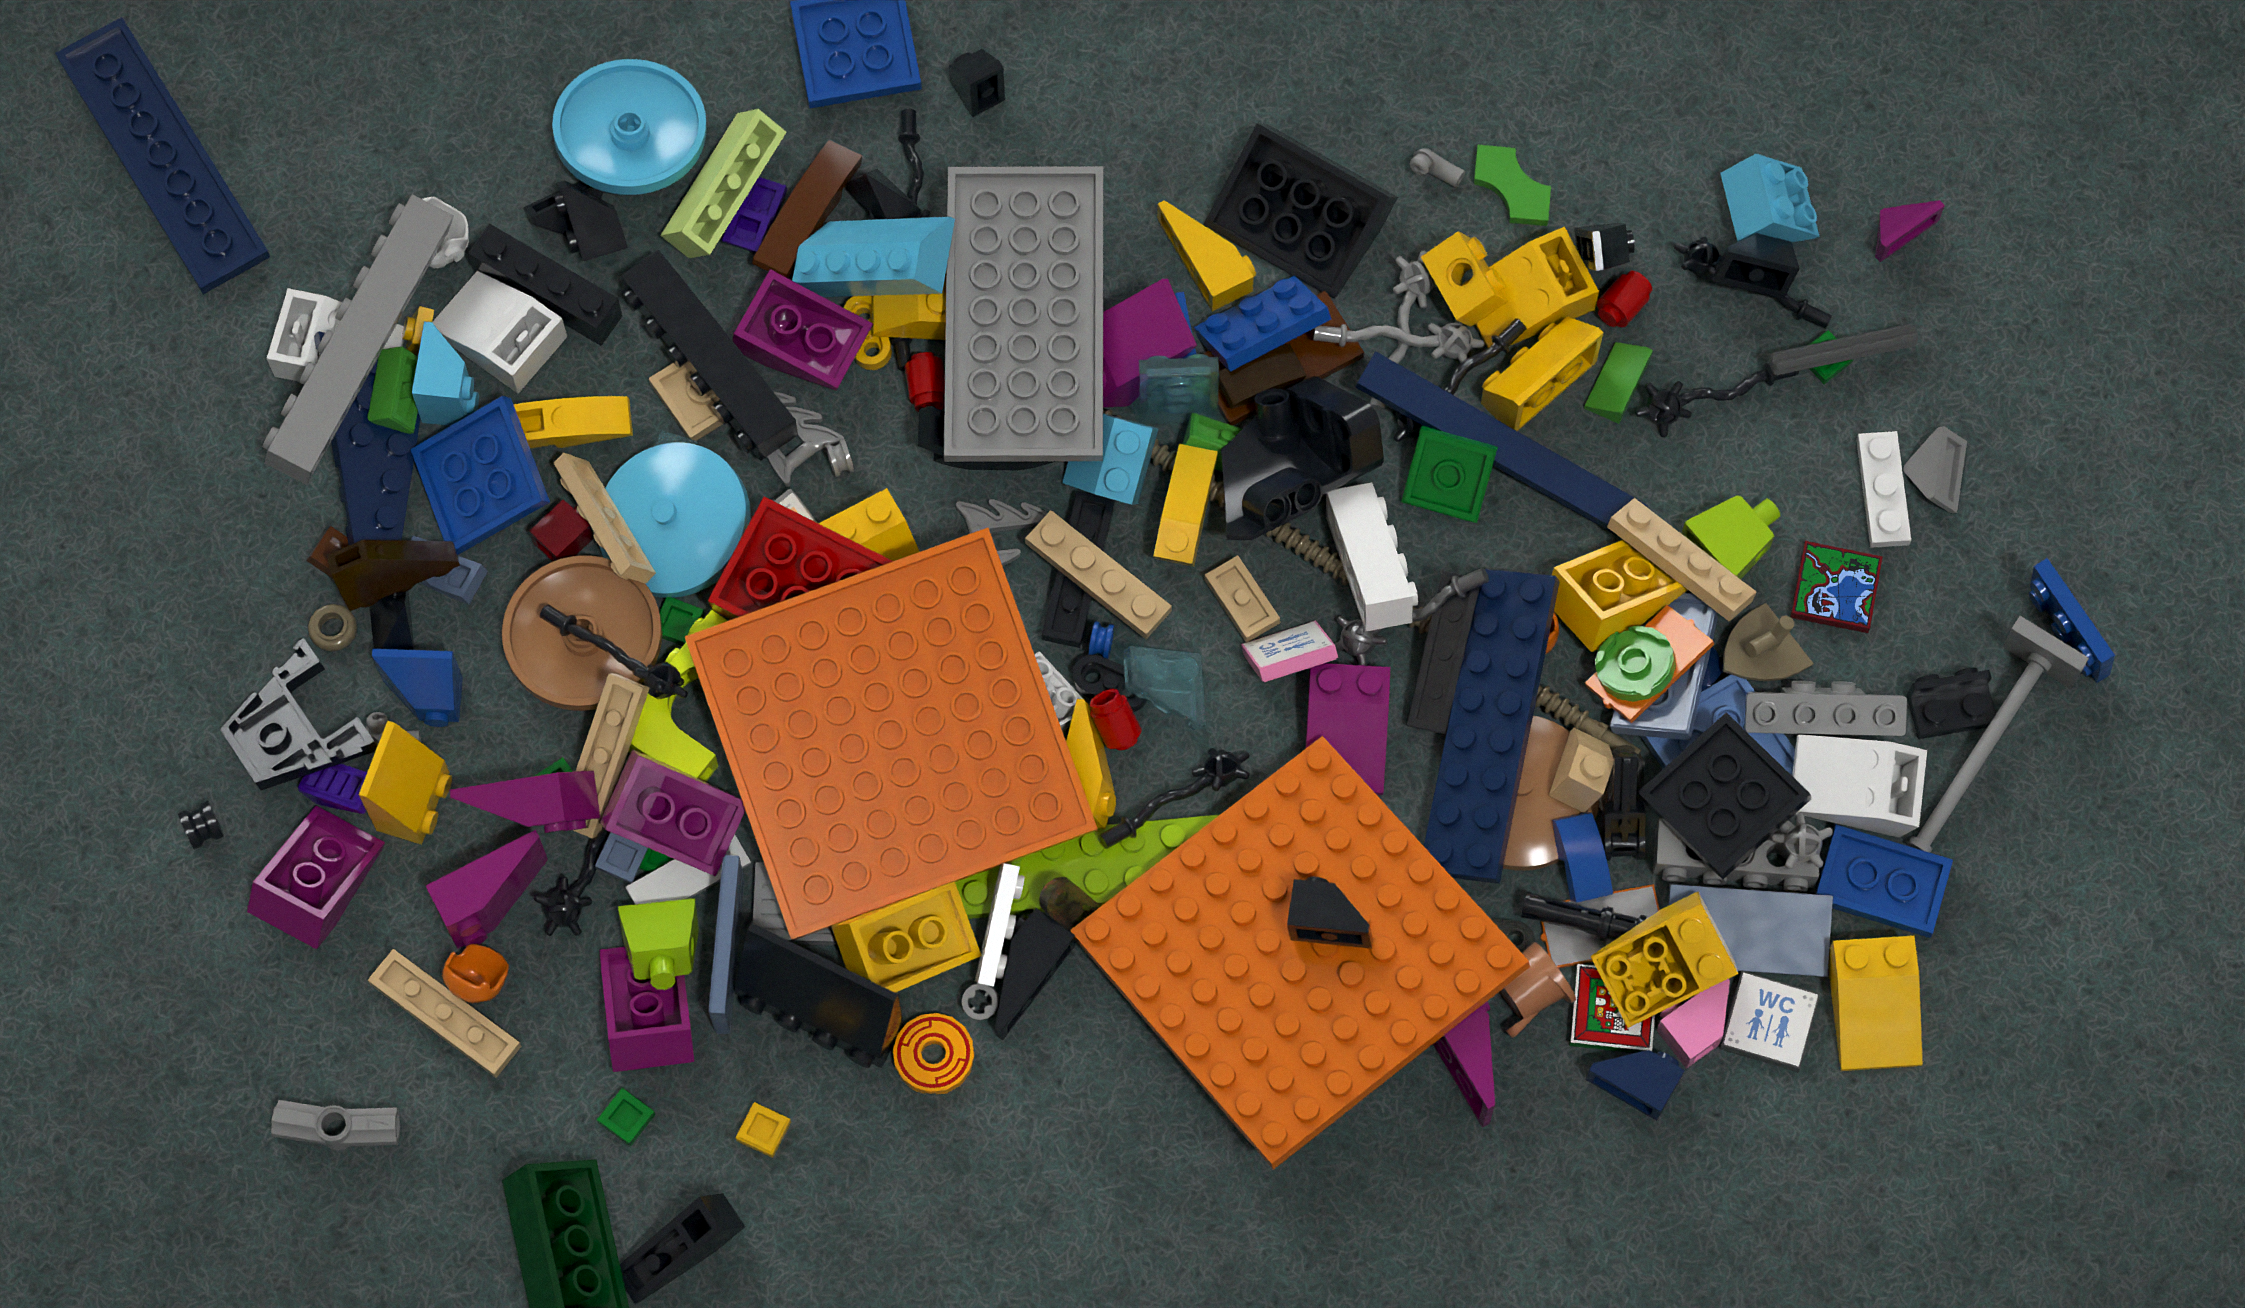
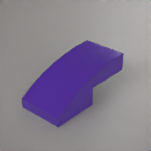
[722,177,788,253]

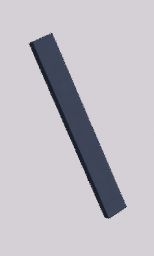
[1355,351,1648,536]

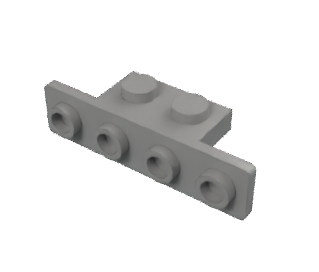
[1745,681,1907,736]

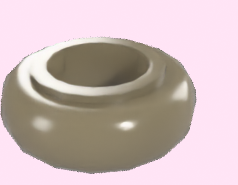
[308,604,357,652]

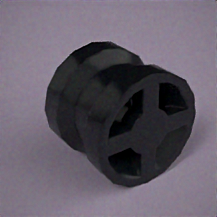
[178,800,224,850]

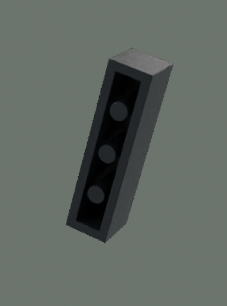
[468,224,623,346]

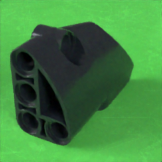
[1221,376,1384,541]

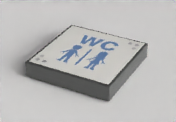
[1720,970,1820,1072]

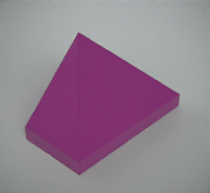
[1875,200,1945,262]

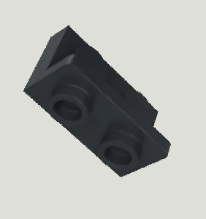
[1907,668,1996,739]

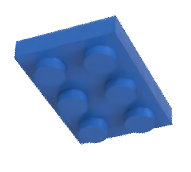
[1194,275,1331,372]
[2029,558,2115,683]
[1816,825,1953,938]

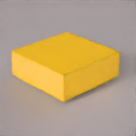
[736,1102,791,1158]

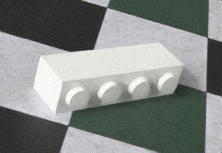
[1326,482,1418,631]

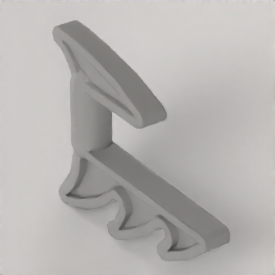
[766,392,844,487]
[956,499,1047,566]

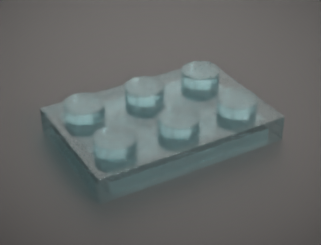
[1139,354,1219,425]

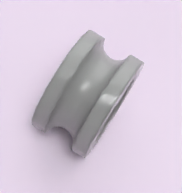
[825,439,854,477]
[962,983,1000,1020]

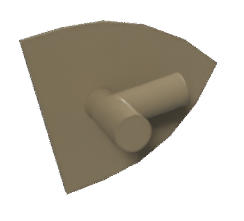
[1723,603,1814,681]

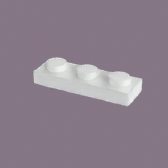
[1856,431,1911,548]
[975,863,1025,986]

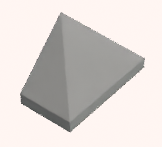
[1903,426,1967,513]

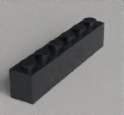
[621,250,798,461]

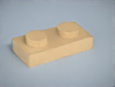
[1204,555,1280,643]

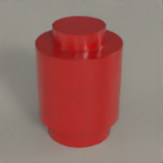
[1597,270,1652,327]
[905,352,945,412]
[1090,689,1142,751]

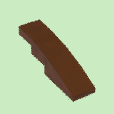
[752,140,862,278]

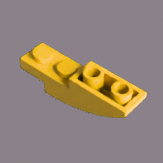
[513,396,633,449]

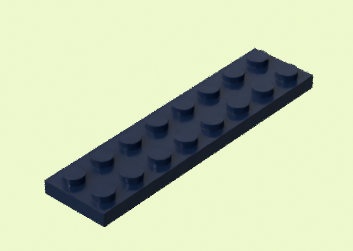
[55,17,270,294]
[1424,569,1560,884]

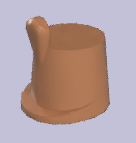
[1499,942,1576,1038]

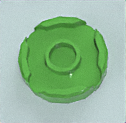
[1595,626,1676,702]

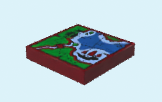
[1790,541,1883,633]

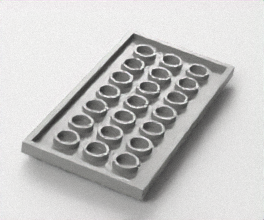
[944,166,1103,462]

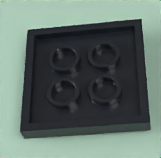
[1638,712,1811,880]

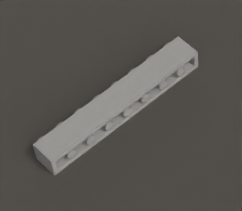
[262,194,454,485]

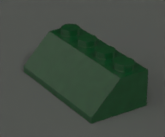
[502,1159,629,1308]

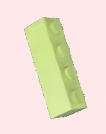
[661,109,786,258]

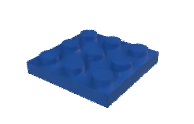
[790,0,922,108]
[410,396,550,555]

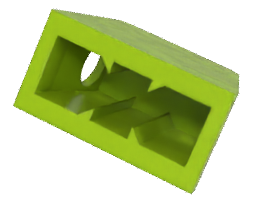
[1681,495,1781,579]
[618,898,699,990]

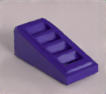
[298,764,367,814]

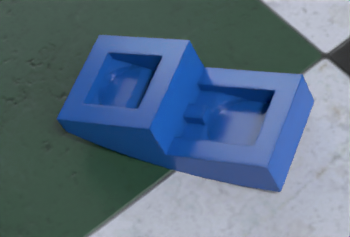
[1552,812,1613,903]

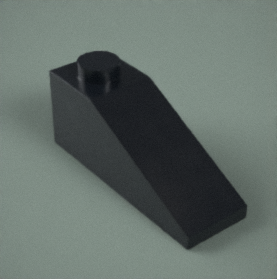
[1574,222,1635,271]
[995,908,1075,1040]
[620,1193,745,1304]

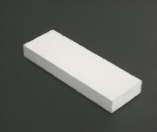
[625,835,751,905]

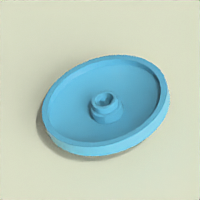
[552,59,707,195]
[599,442,751,598]

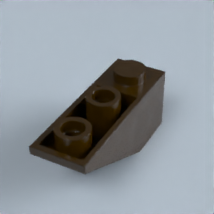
[327,540,460,611]

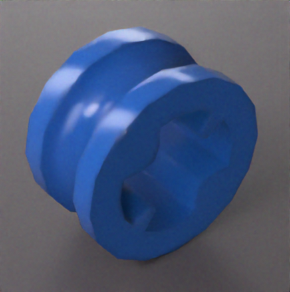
[1088,621,1115,659]

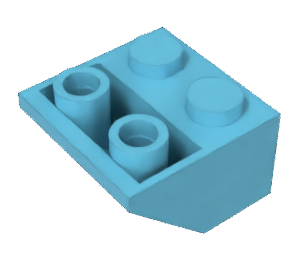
[1720,154,1819,242]

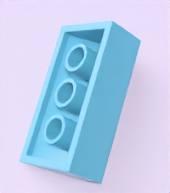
[792,217,955,297]

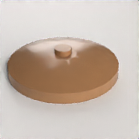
[502,556,663,711]
[1503,716,1600,871]

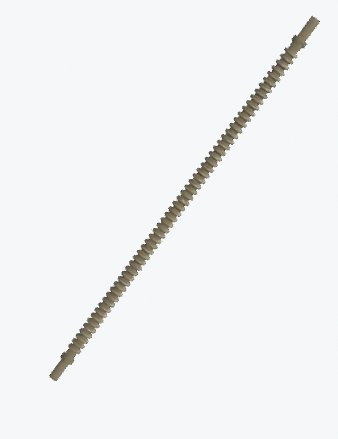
[1103,409,1642,758]

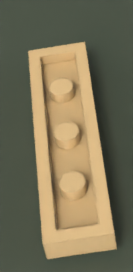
[554,452,656,584]
[1607,498,1756,621]
[1025,510,1172,639]
[573,674,650,838]
[368,949,522,1078]

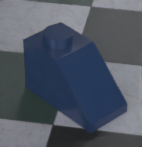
[1586,1050,1685,1121]

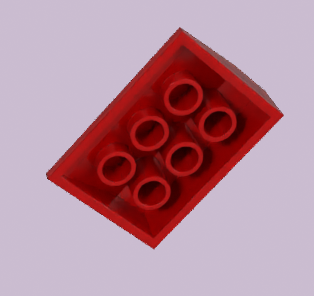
[708,496,893,620]

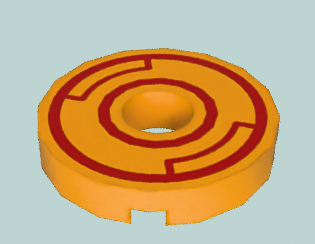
[893,1013,974,1095]

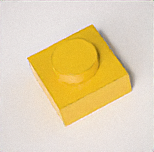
[402,306,434,355]

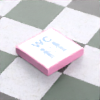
[1241,620,1338,682]

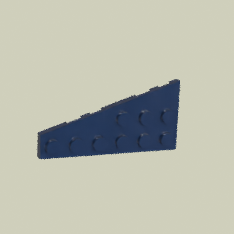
[314,331,420,545]

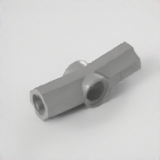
[271,1100,400,1151]

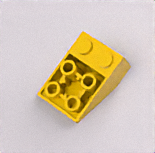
[1463,227,1599,348]
[1591,891,1738,1028]

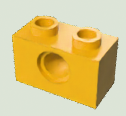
[1421,231,1508,327]

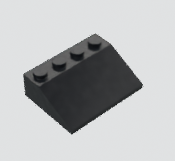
[1203,123,1398,299]
[735,923,904,1068]

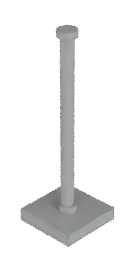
[1907,616,2089,853]

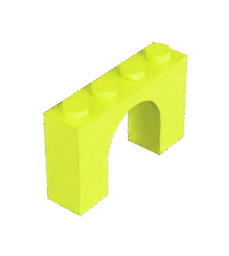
[629,610,728,782]

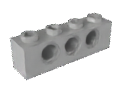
[1653,818,1820,892]

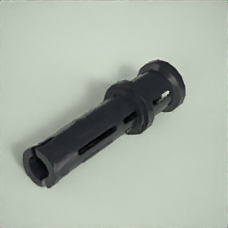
[1521,892,1647,943]

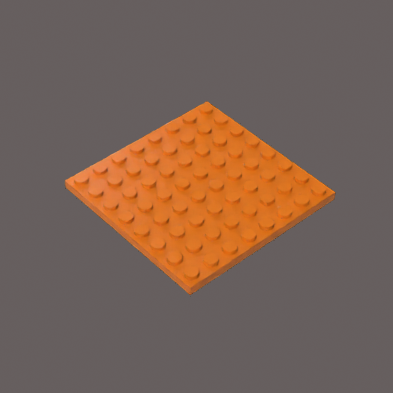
[685,528,1098,941]
[1070,736,1530,1170]

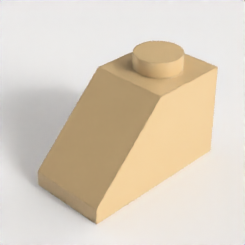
[1549,728,1614,813]

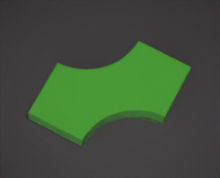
[1474,145,1551,226]

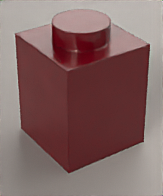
[529,499,594,562]

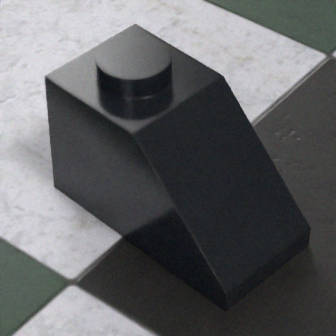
[949,49,1005,117]
[1712,233,1800,299]
[1287,877,1373,949]

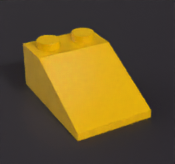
[1552,540,1688,652]
[359,721,452,845]
[831,882,982,993]
[1828,936,1923,1071]

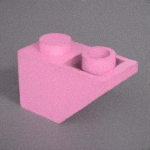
[1656,979,1730,1069]

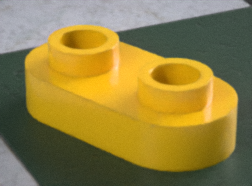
[843,296,892,370]

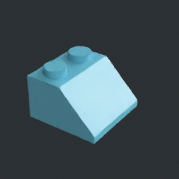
[412,321,479,426]
[1062,413,1159,505]

